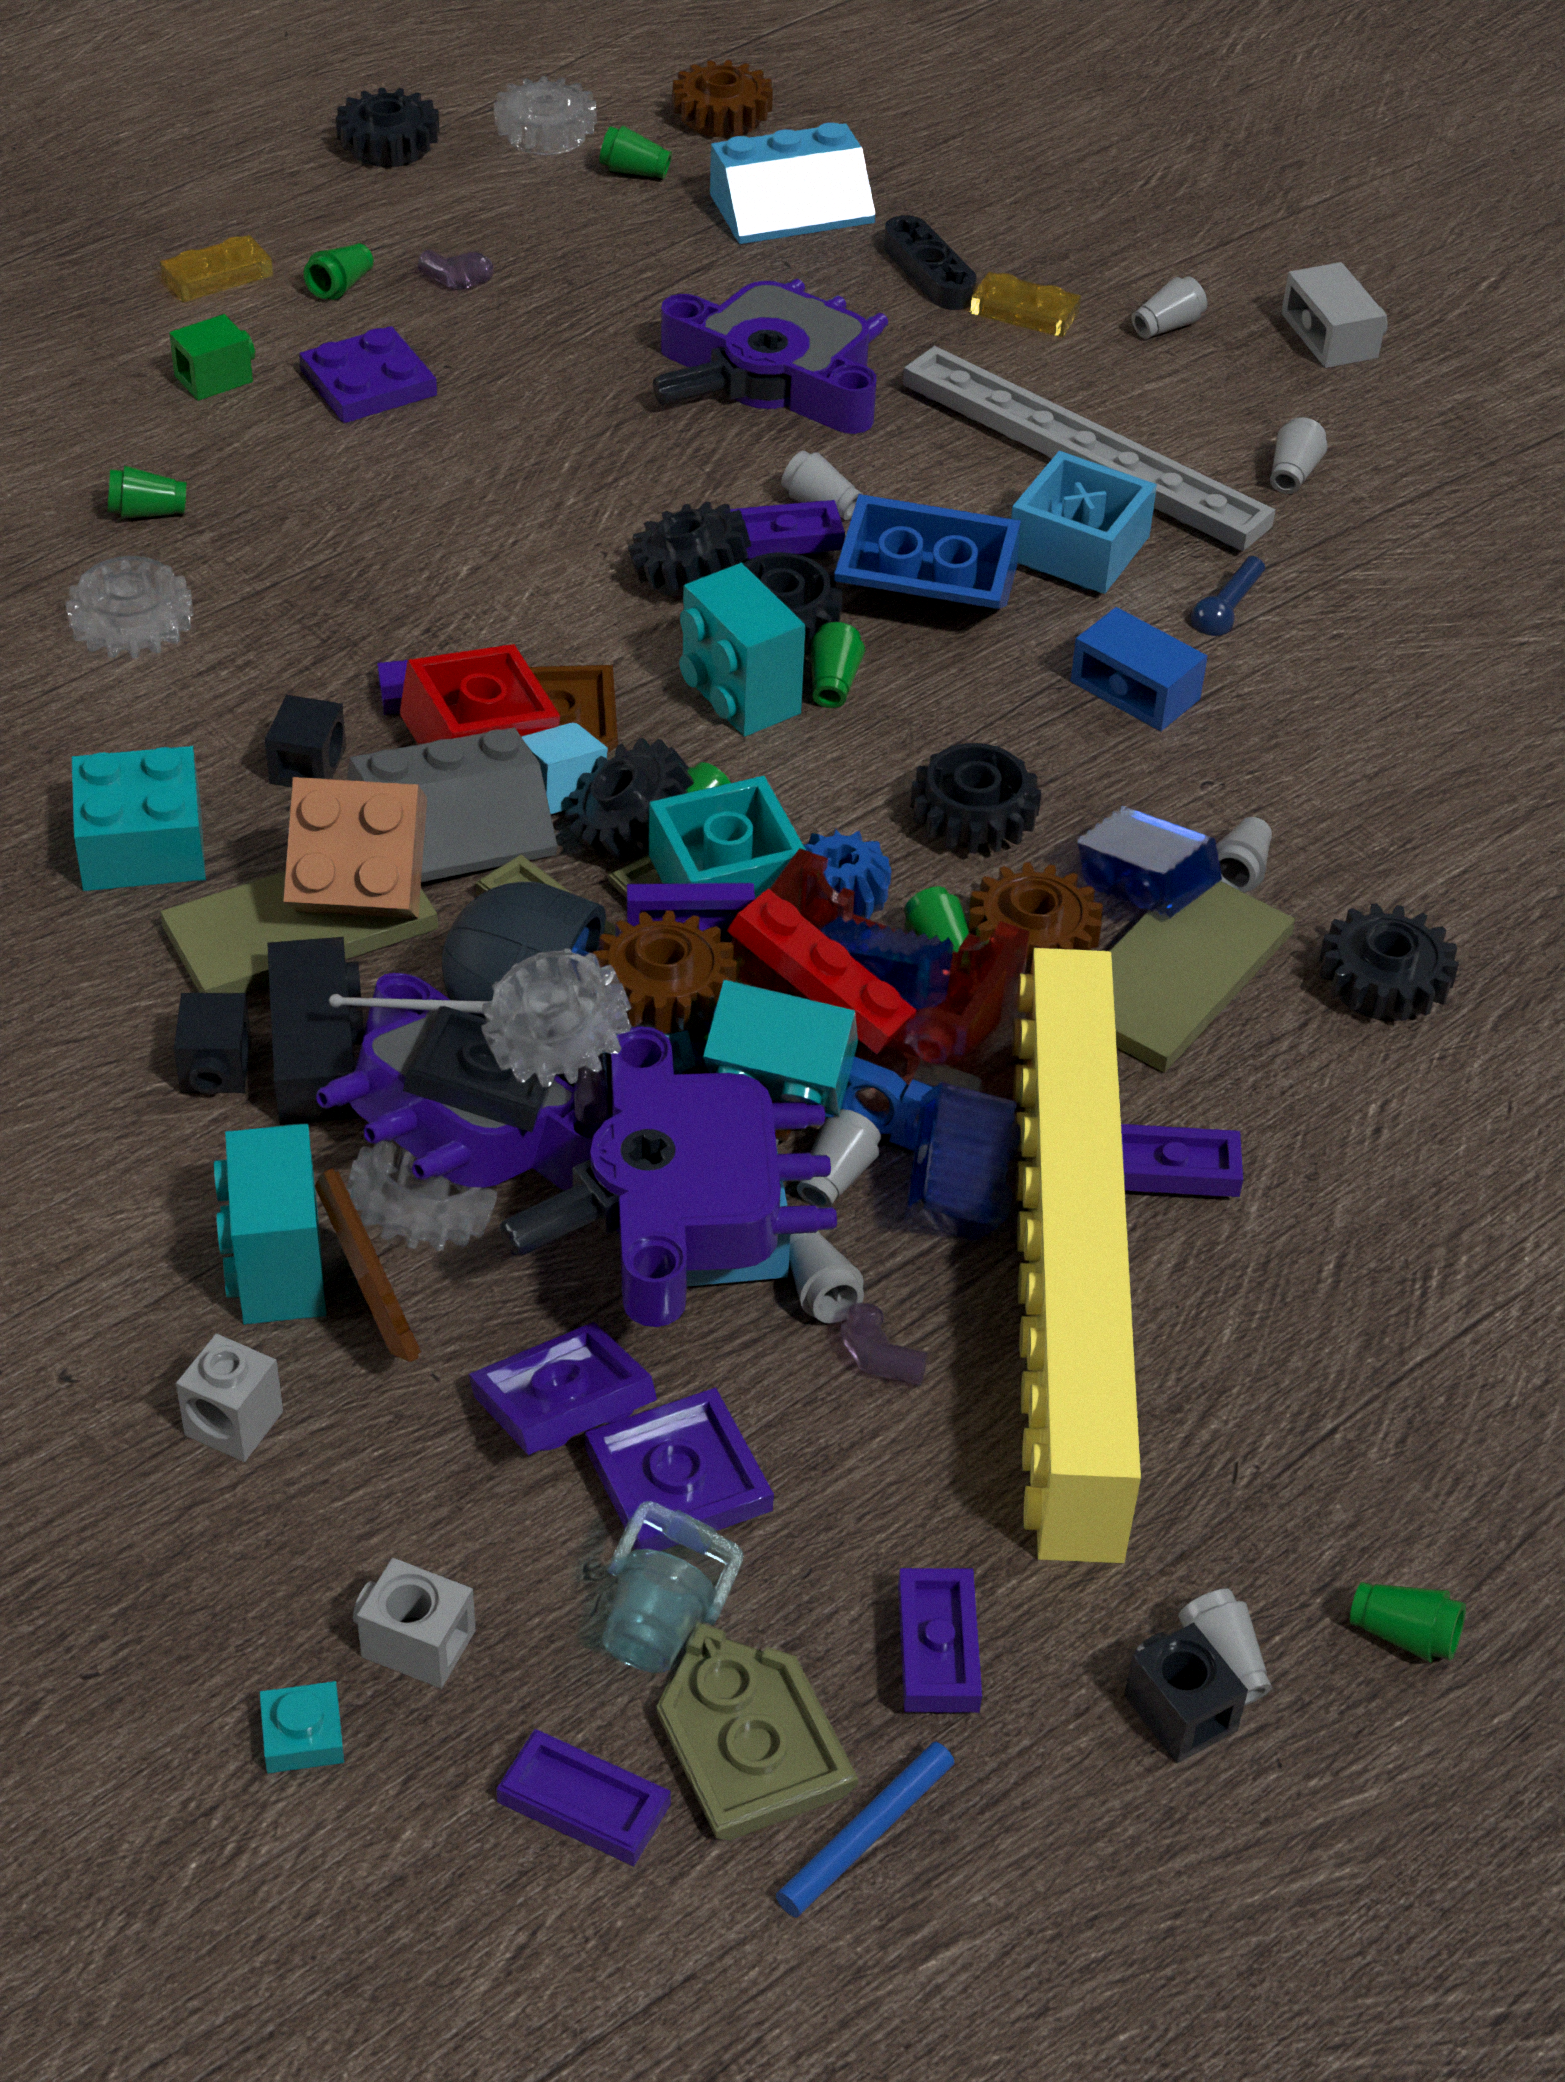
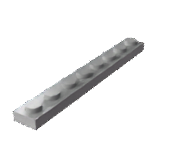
[903,346,1275,551]

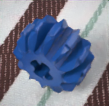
[799,828,892,929]

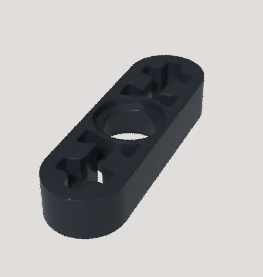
[884,215,977,310]

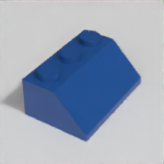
[835,494,1021,609]

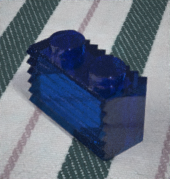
[1077,805,1222,919]
[820,916,954,1016]
[904,1082,1021,1240]

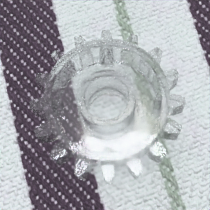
[494,76,597,155]
[66,556,194,659]
[481,949,631,1087]
[346,1140,497,1251]

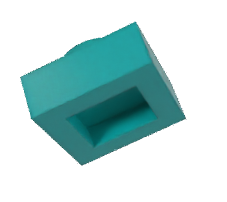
[260,1681,345,1774]

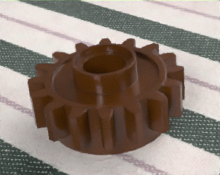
[672,60,773,138]
[968,862,1103,976]
[592,910,737,1034]

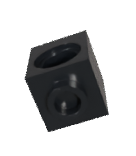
[264,694,346,787]
[174,993,251,1094]
[1124,1622,1248,1764]

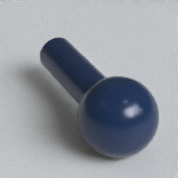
[1190,556,1266,636]

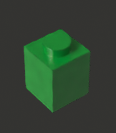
[169,314,255,401]

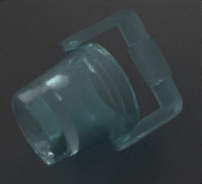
[602,1501,743,1673]

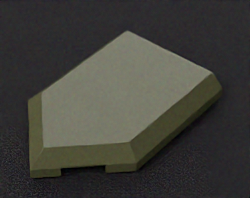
[657,1622,858,1841]

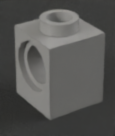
[176,1333,283,1462]
[353,1557,476,1689]

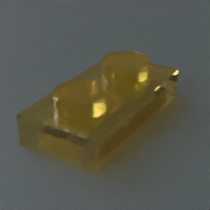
[160,235,273,302]
[970,272,1081,338]

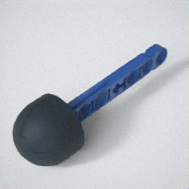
[442,882,966,1156]

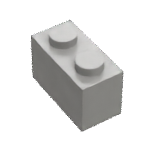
[1281,262,1387,368]

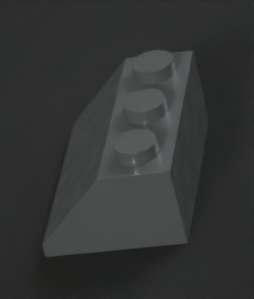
[347,727,557,882]

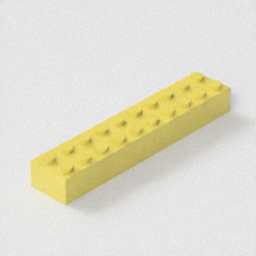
[1012,948,1141,1563]

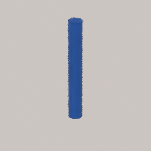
[776,1742,954,1918]

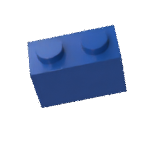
[1070,607,1208,732]

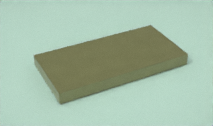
[1110,867,1296,1073]
[160,871,438,993]

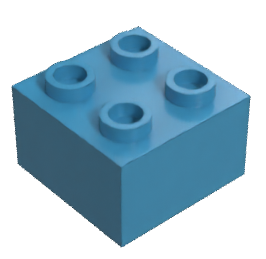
[1011,451,1157,594]

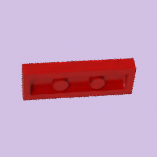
[727,888,917,1054]

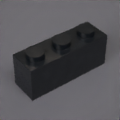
[267,937,364,1125]

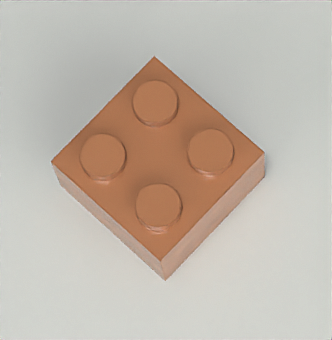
[283,777,427,919]

